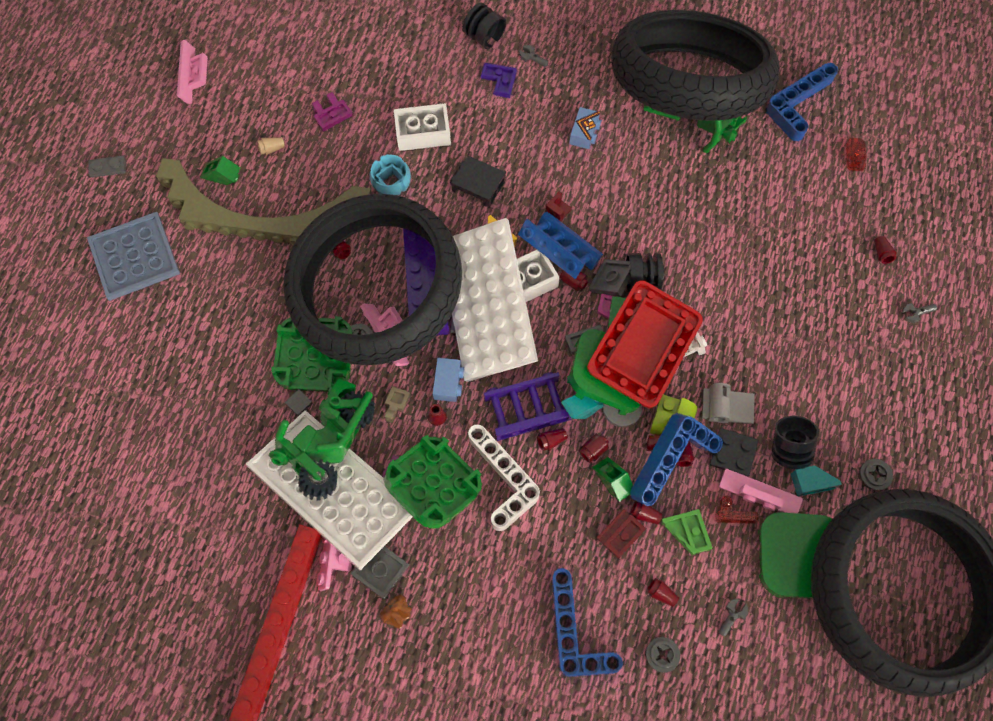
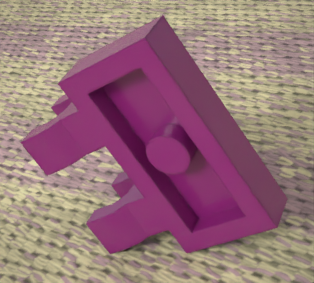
[311,92,353,132]

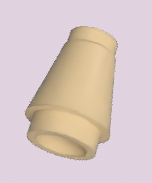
[257,137,285,155]

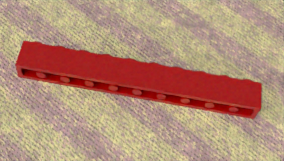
[229,524,322,721]

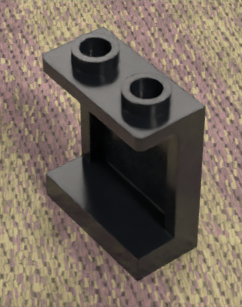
[450,156,506,208]

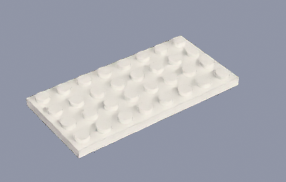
[452,218,538,382]
[246,410,412,570]

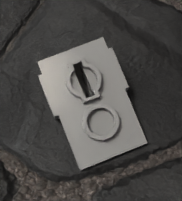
[702,383,754,424]

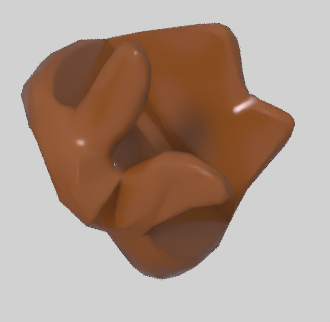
[380,594,412,629]

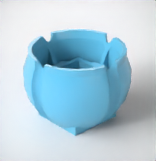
[370,155,411,196]

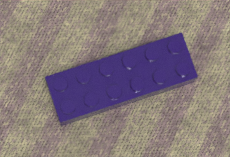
[403,229,449,336]

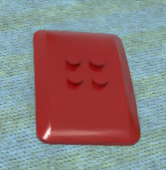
[587,281,703,408]

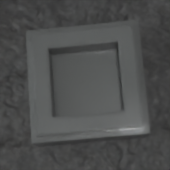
[285,389,313,416]

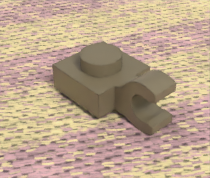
[385,386,411,423]

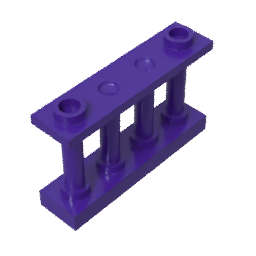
[484,372,572,441]

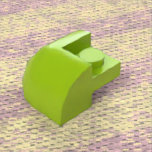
[649,394,697,435]

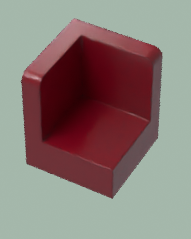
[545,191,572,222]

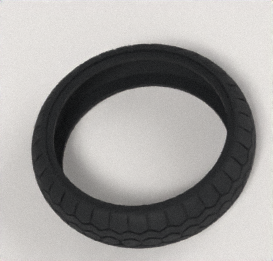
[611,10,780,121]
[284,194,462,365]
[811,489,993,697]

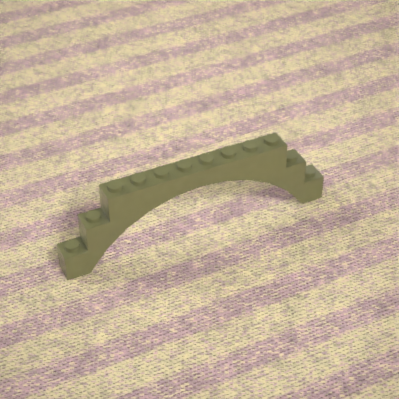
[156,158,372,245]

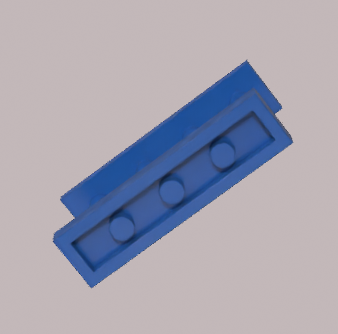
[518,212,603,279]

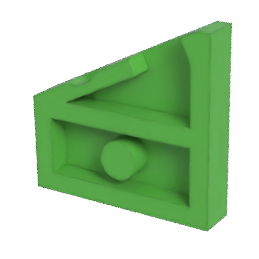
[661,509,713,555]

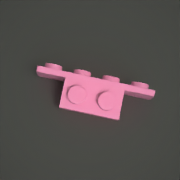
[177,40,207,104]
[360,304,409,366]
[719,469,803,513]
[316,536,352,591]

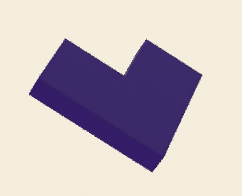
[481,62,517,98]

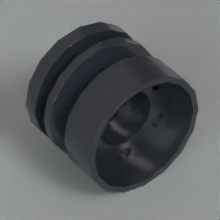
[462,2,507,49]
[626,253,664,292]
[771,416,819,469]

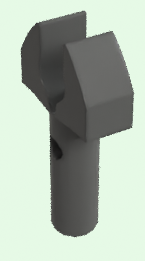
[519,45,549,67]
[901,303,937,323]
[718,599,748,636]

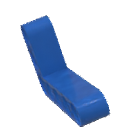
[766,63,838,141]
[630,413,723,506]
[552,568,623,677]

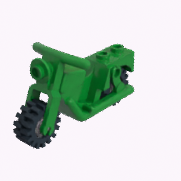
[269,378,375,501]

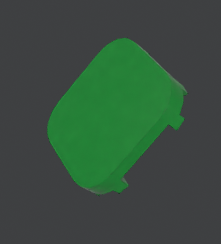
[271,316,353,392]
[567,329,641,416]
[384,435,482,529]
[758,512,832,599]

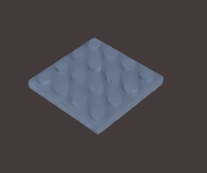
[87,212,180,301]

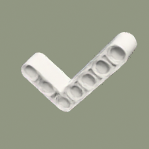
[468,425,540,531]

